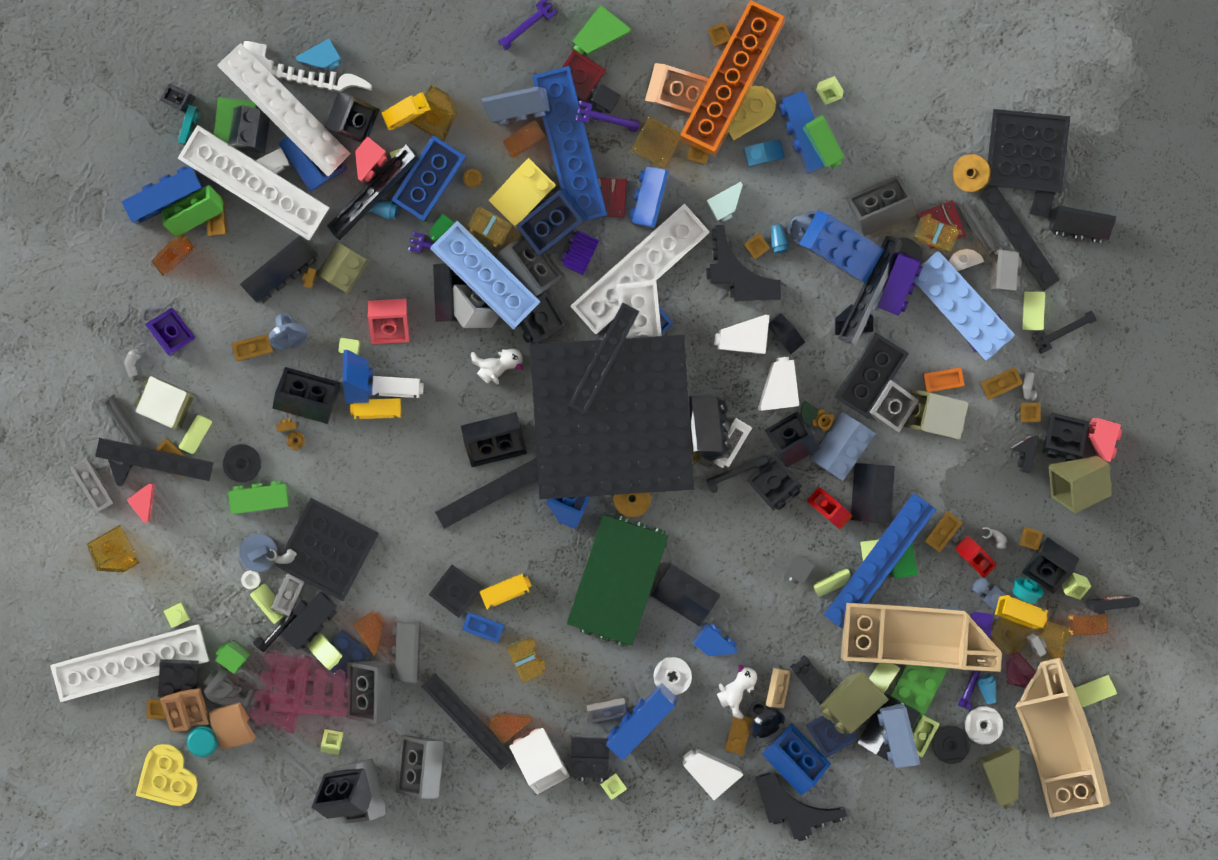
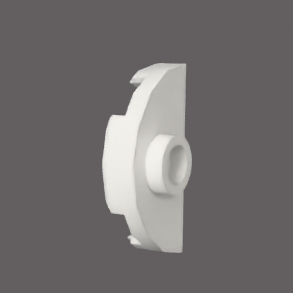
[948,249,985,271]

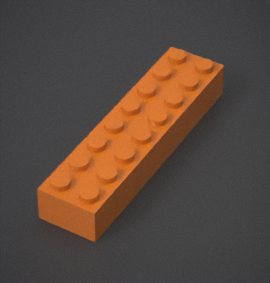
[680,0,785,157]

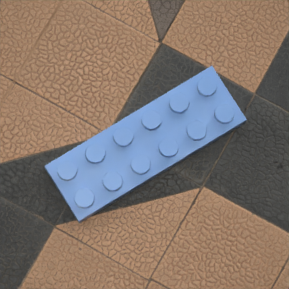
[430,221,540,329]
[914,251,1015,361]

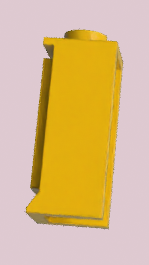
[381,92,431,130]
[350,398,402,419]
[480,573,532,609]
[995,595,1048,630]

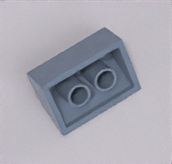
[482,87,550,125]
[810,412,876,481]
[878,704,920,768]

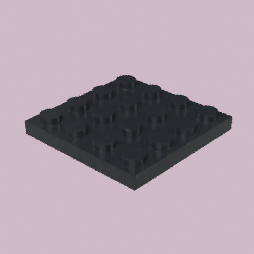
[987,109,1071,194]
[275,497,379,601]

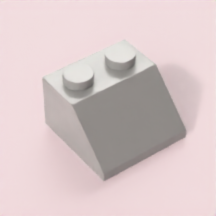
[990,250,1022,291]
[453,285,499,328]
[870,380,919,433]

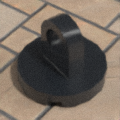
[749,701,785,738]

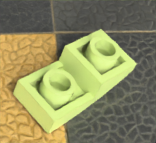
[307,632,342,670]

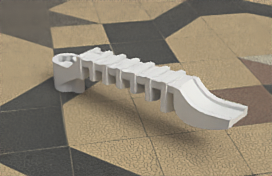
[243,41,372,92]

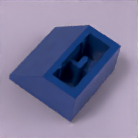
[692,623,738,656]

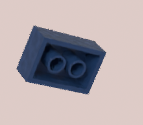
[515,188,588,256]

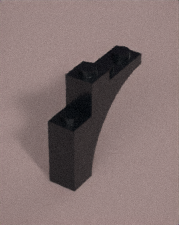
[706,225,781,302]
[755,771,847,841]

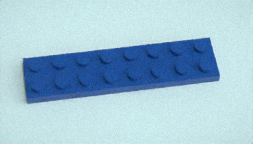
[532,66,608,222]

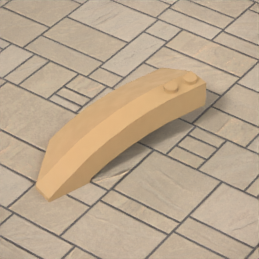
[841,603,1002,672]
[1015,658,1110,818]

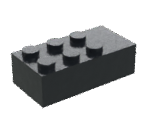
[834,332,909,418]

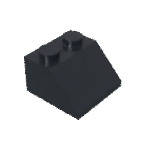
[324,92,380,143]
[228,105,270,154]
[765,411,820,467]
[1022,537,1079,594]

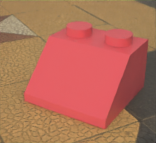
[368,299,410,344]

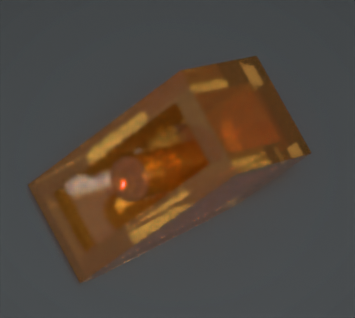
[503,120,545,158]
[151,234,195,276]
[353,610,384,656]
[1069,614,1108,635]
[488,712,533,744]

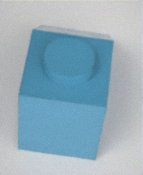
[295,39,342,70]
[743,140,785,168]

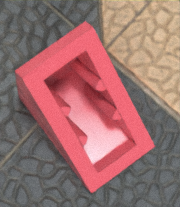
[127,483,155,522]

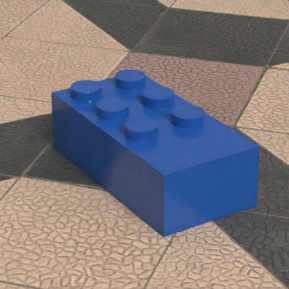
[778,91,825,174]
[392,135,467,222]
[121,166,204,225]
[799,210,884,283]
[606,682,678,761]

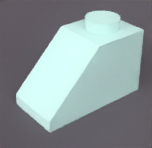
[706,182,742,222]

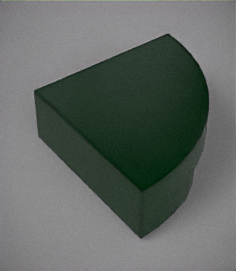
[801,400,818,427]

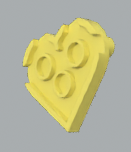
[728,86,776,141]
[136,744,198,806]

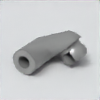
[124,349,142,378]
[1022,372,1037,401]

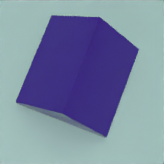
[145,307,195,356]

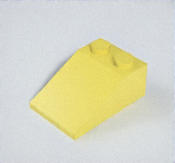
[489,158,556,227]

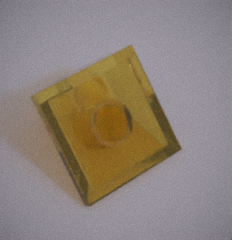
[411,84,457,142]
[87,525,140,572]

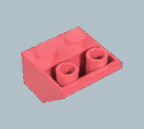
[355,136,388,184]
[1087,418,1122,462]

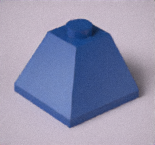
[546,496,590,529]

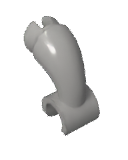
[981,527,1007,549]
[265,549,297,564]

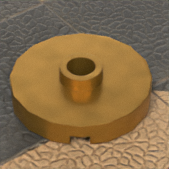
[953,154,991,193]
[613,493,651,518]

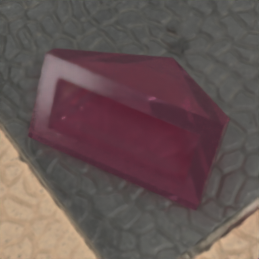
[1006,650,1036,688]

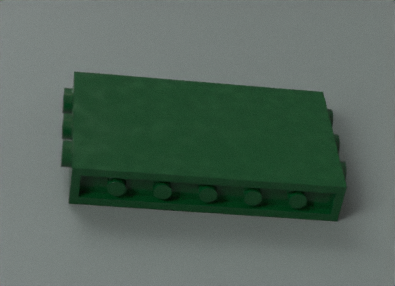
[567,514,669,647]

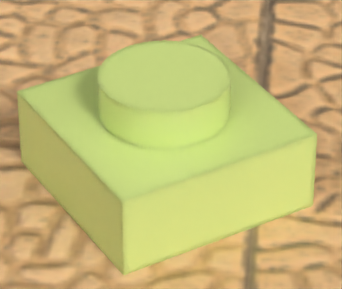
[164,602,190,628]
[600,773,627,800]

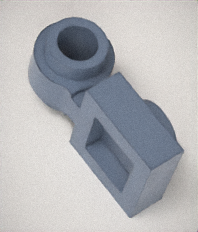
[972,577,1006,611]

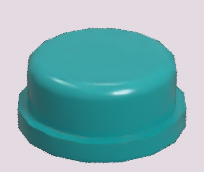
[1012,577,1044,604]
[186,726,218,758]

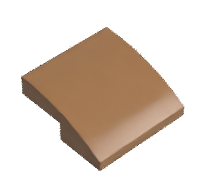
[160,688,210,732]
[209,702,256,750]

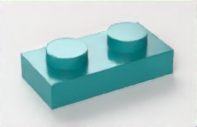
[177,105,200,145]

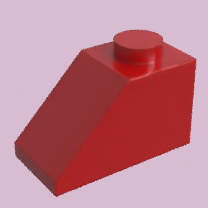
[807,487,853,530]
[955,535,997,578]

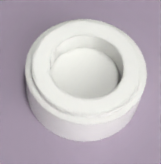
[241,570,261,590]

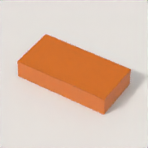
[923,367,965,392]

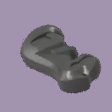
[202,667,261,717]

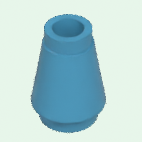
[369,201,399,220]
[771,224,790,254]
[977,674,997,704]

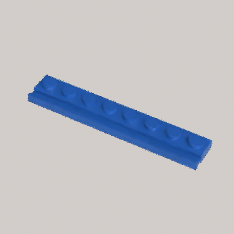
[824,492,937,629]

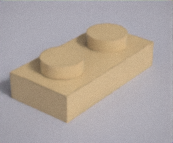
[766,668,791,708]

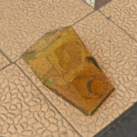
[1039,621,1071,661]

